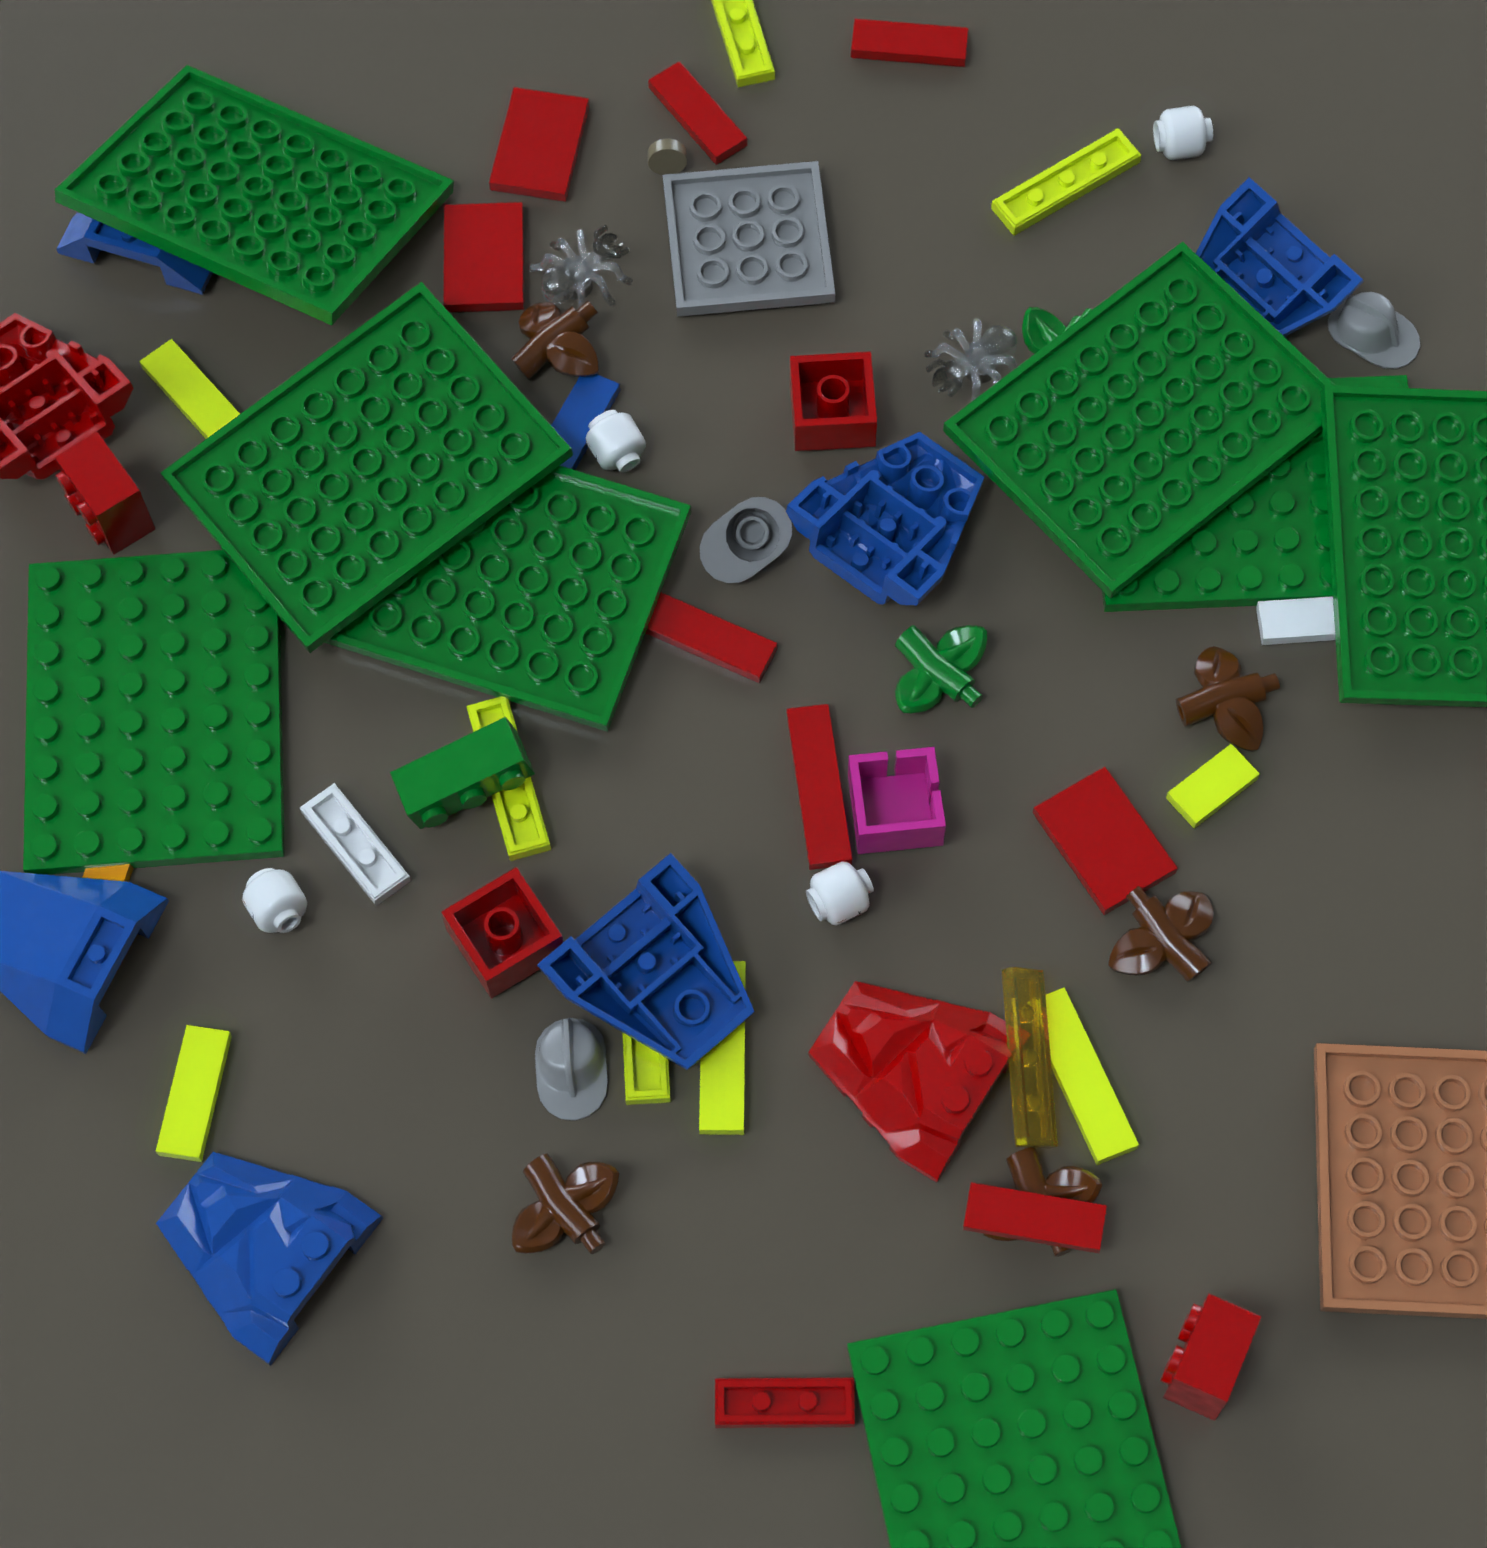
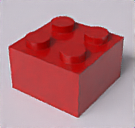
[790,351,877,451]
[54,431,156,555]
[441,867,563,999]
[1160,1293,1262,1421]

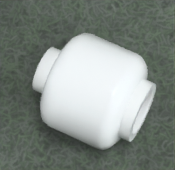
[1153,106,1213,160]
[585,409,646,473]
[806,861,874,926]
[242,868,308,933]

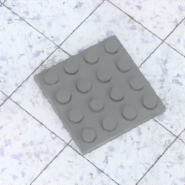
[663,161,835,317]

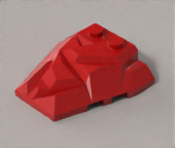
[0,313,134,479]
[808,981,1028,1183]

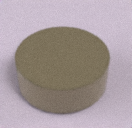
[648,139,687,175]

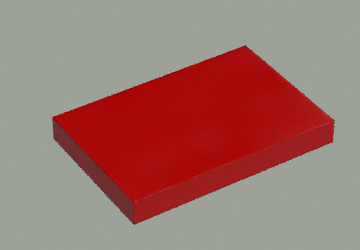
[489,87,590,202]
[443,202,524,312]
[1033,767,1177,915]

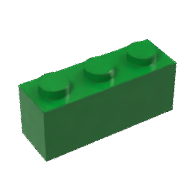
[390,717,535,829]

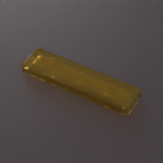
[1002,967,1058,1149]

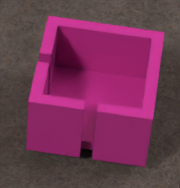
[848,747,946,854]

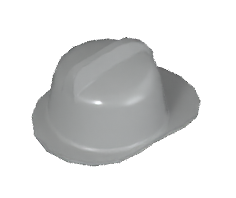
[1328,292,1420,369]
[700,497,792,583]
[535,1018,608,1121]

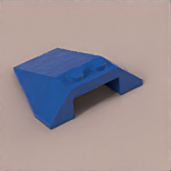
[1196,177,1364,337]
[537,853,755,1070]

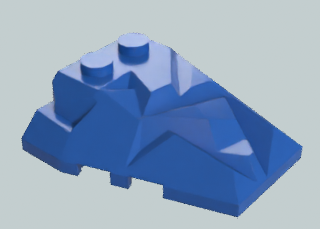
[786,432,984,606]
[156,1152,383,1366]

